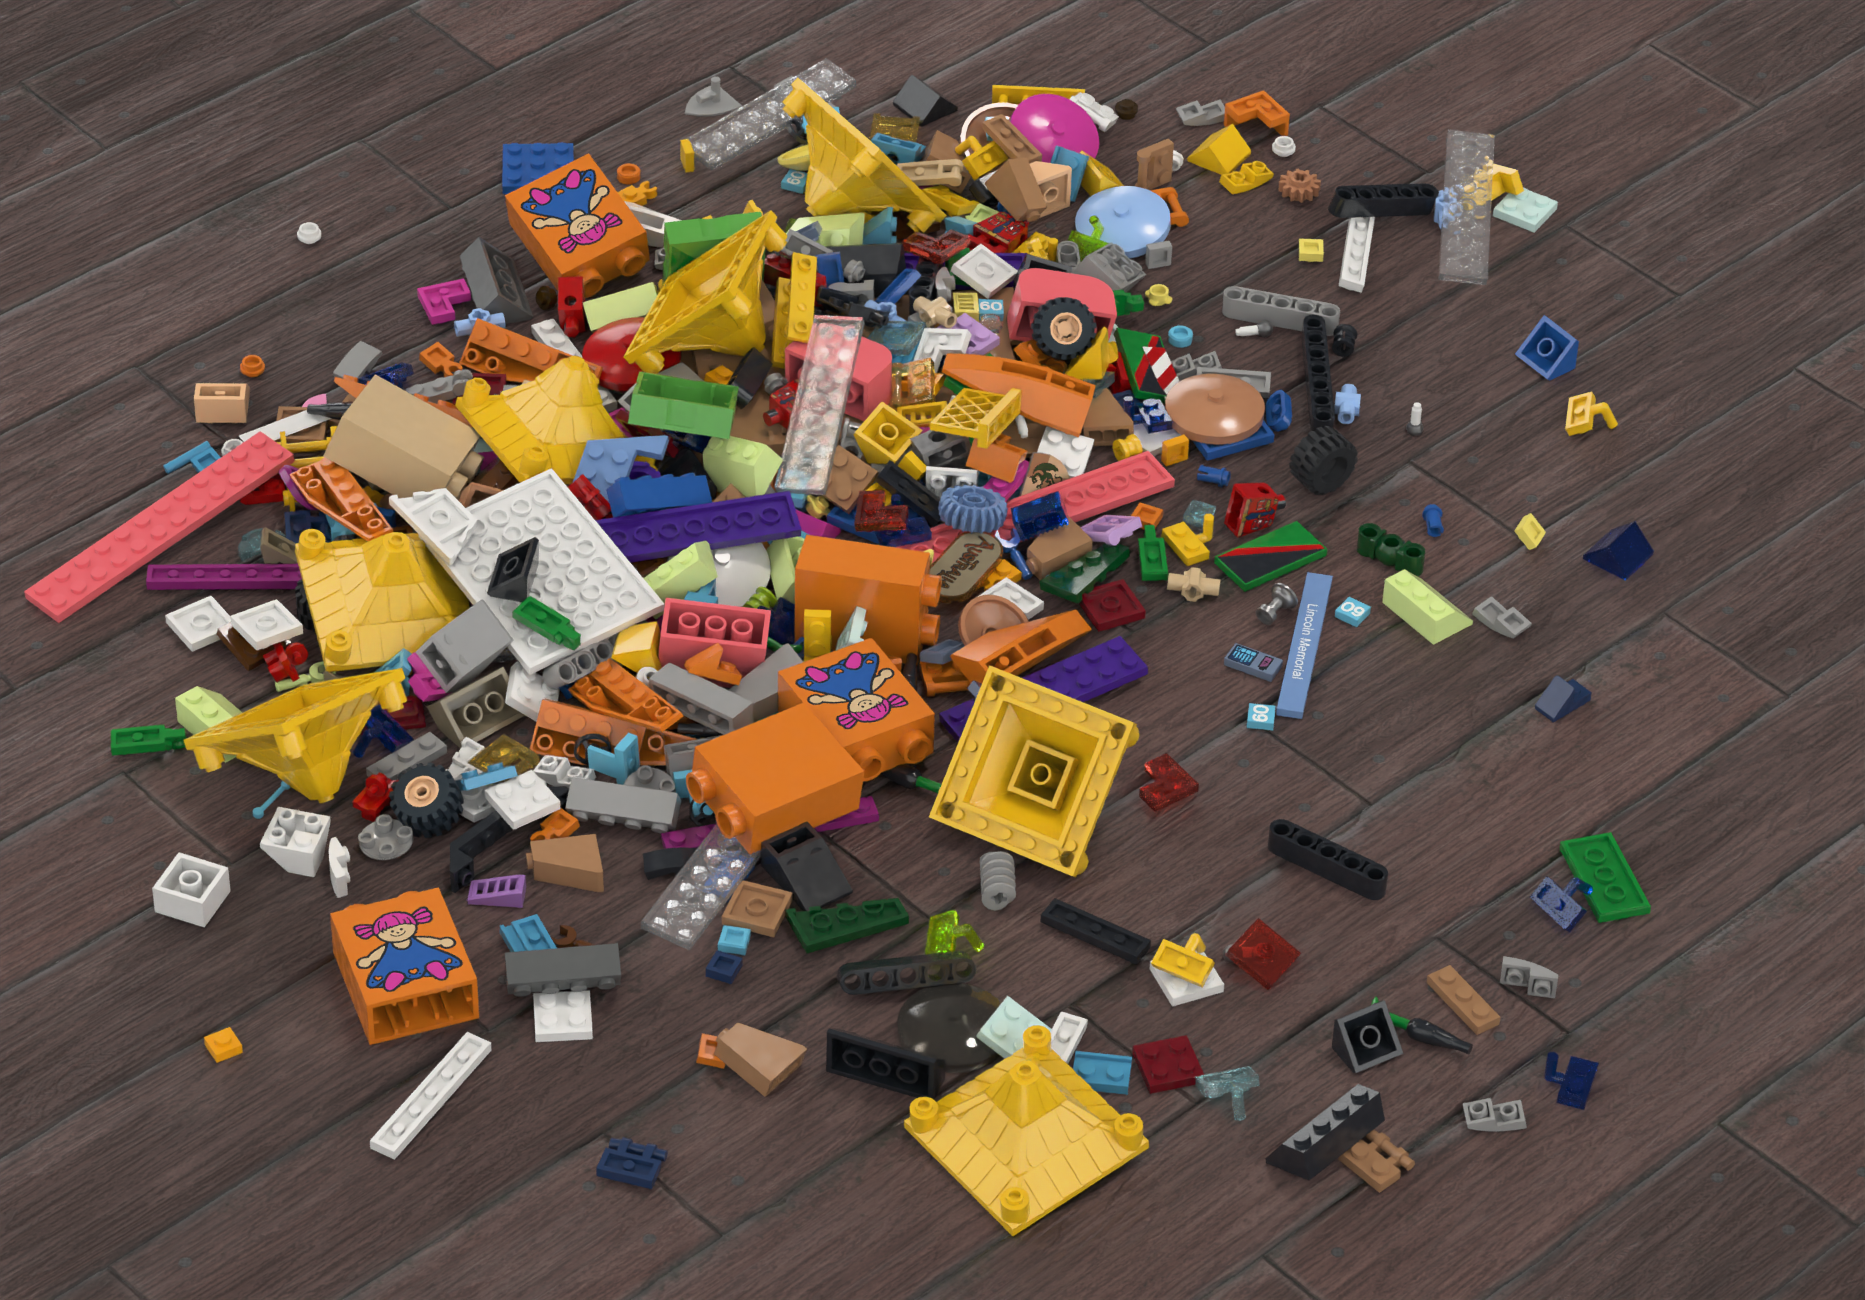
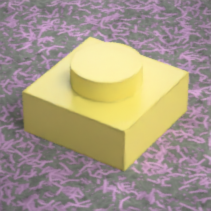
[1299,239,1324,262]
[1515,513,1546,550]

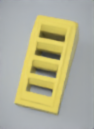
[953,293,979,322]

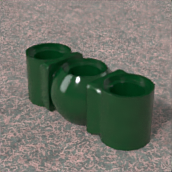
[1357,523,1425,576]

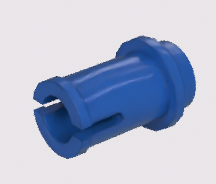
[1197,465,1231,487]
[1422,504,1444,537]

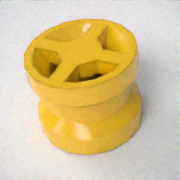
[1112,434,1143,461]

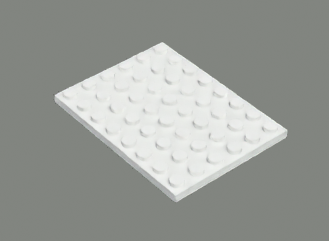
[418,468,664,675]

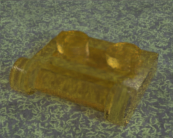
[869,113,920,143]
[890,357,935,412]
[468,734,540,783]

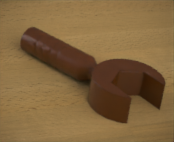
[550,925,595,948]

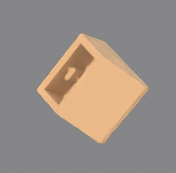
[194,383,250,423]

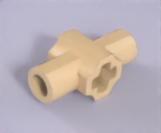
[913,296,957,328]
[1167,567,1220,602]

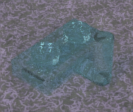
[1195,1066,1260,1121]

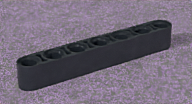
[1301,314,1335,432]

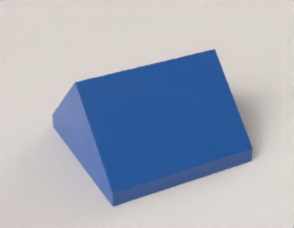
[1515,315,1579,381]

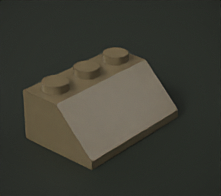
[427,667,525,748]

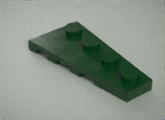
[1040,543,1130,604]
[785,898,909,954]

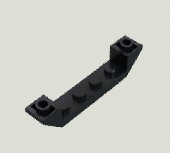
[450,786,569,893]

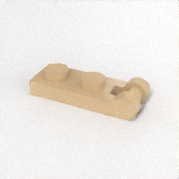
[897,159,963,186]

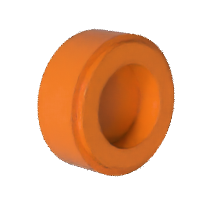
[617,163,641,184]

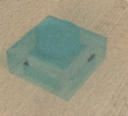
[1183,500,1216,528]

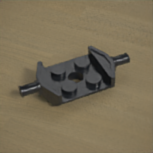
[816,285,890,328]
[657,447,717,500]

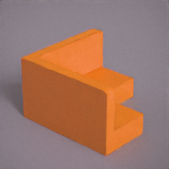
[1224,90,1290,136]
[965,433,1028,483]

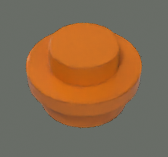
[240,355,265,377]

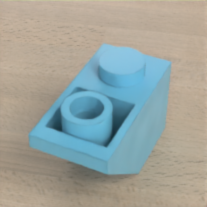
[862,207,897,245]

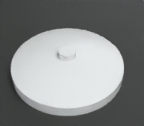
[667,542,771,607]

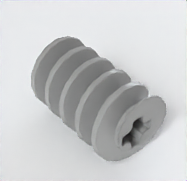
[980,851,1016,911]

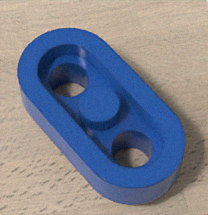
[1266,390,1292,432]

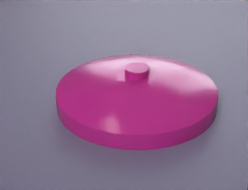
[1009,94,1099,163]

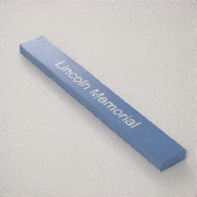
[1276,572,1333,719]

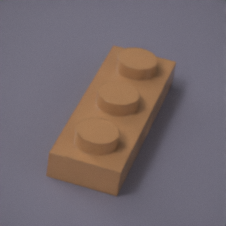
[982,114,1042,164]
[1427,965,1500,1035]

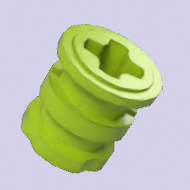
[742,586,777,610]

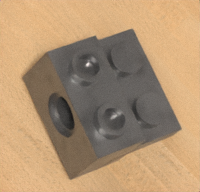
[910,430,972,485]

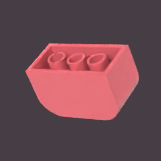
[1007,268,1117,342]
[785,325,892,421]
[658,598,771,688]

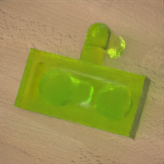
[1067,215,1109,261]
[925,910,984,954]

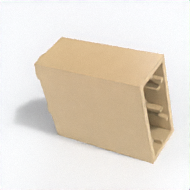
[323,375,484,500]

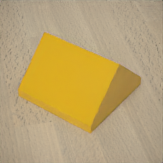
[1187,124,1251,174]
[1080,151,1124,196]
[1065,327,1110,379]
[854,402,923,464]
[611,621,662,680]

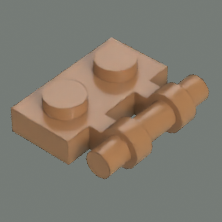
[1338,1129,1415,1193]

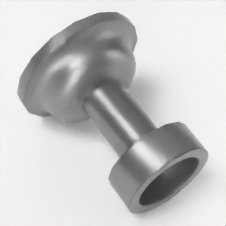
[1256,583,1298,625]

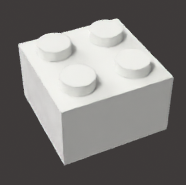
[152,853,230,927]

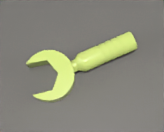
[275,661,336,692]

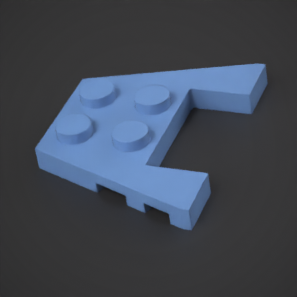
[573,435,669,502]

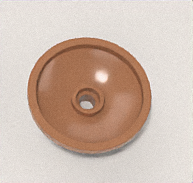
[958,595,1029,646]

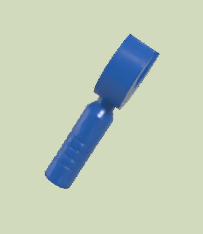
[994,527,1033,580]

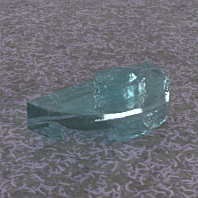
[238,528,286,561]

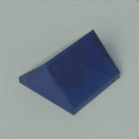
[1583,521,1654,581]

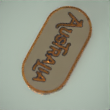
[929,531,1003,604]

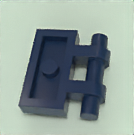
[284,510,332,543]
[596,1137,668,1189]

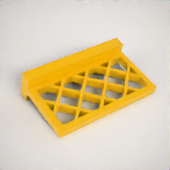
[930,388,1022,449]

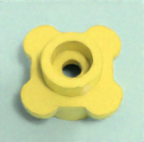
[1145,284,1172,306]
[806,494,831,519]

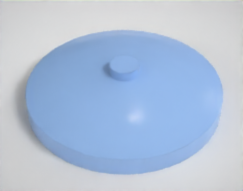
[1075,186,1171,258]

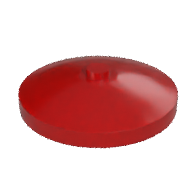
[582,317,682,391]

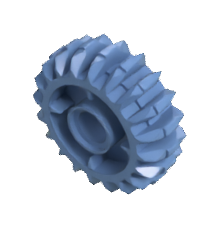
[938,484,1008,534]

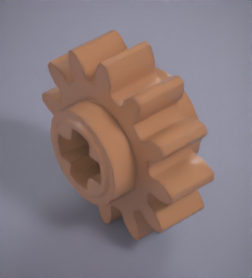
[1279,169,1321,203]

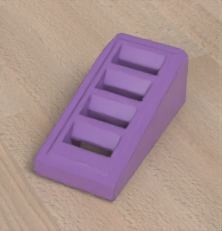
[467,875,526,908]

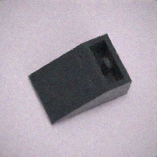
[761,822,853,911]

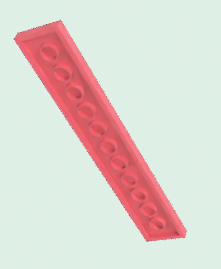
[24,431,295,623]
[886,451,1175,568]

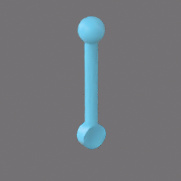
[253,781,291,819]

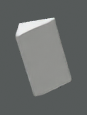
[779,229,833,272]

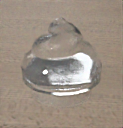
[979,314,1003,335]

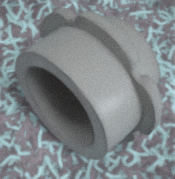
[843,260,865,283]
[764,373,788,395]

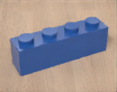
[606,473,712,518]

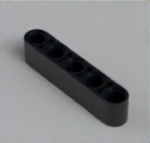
[1328,183,1439,218]
[909,240,944,316]
[1268,819,1388,900]
[836,951,977,995]

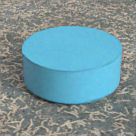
[1168,326,1193,348]

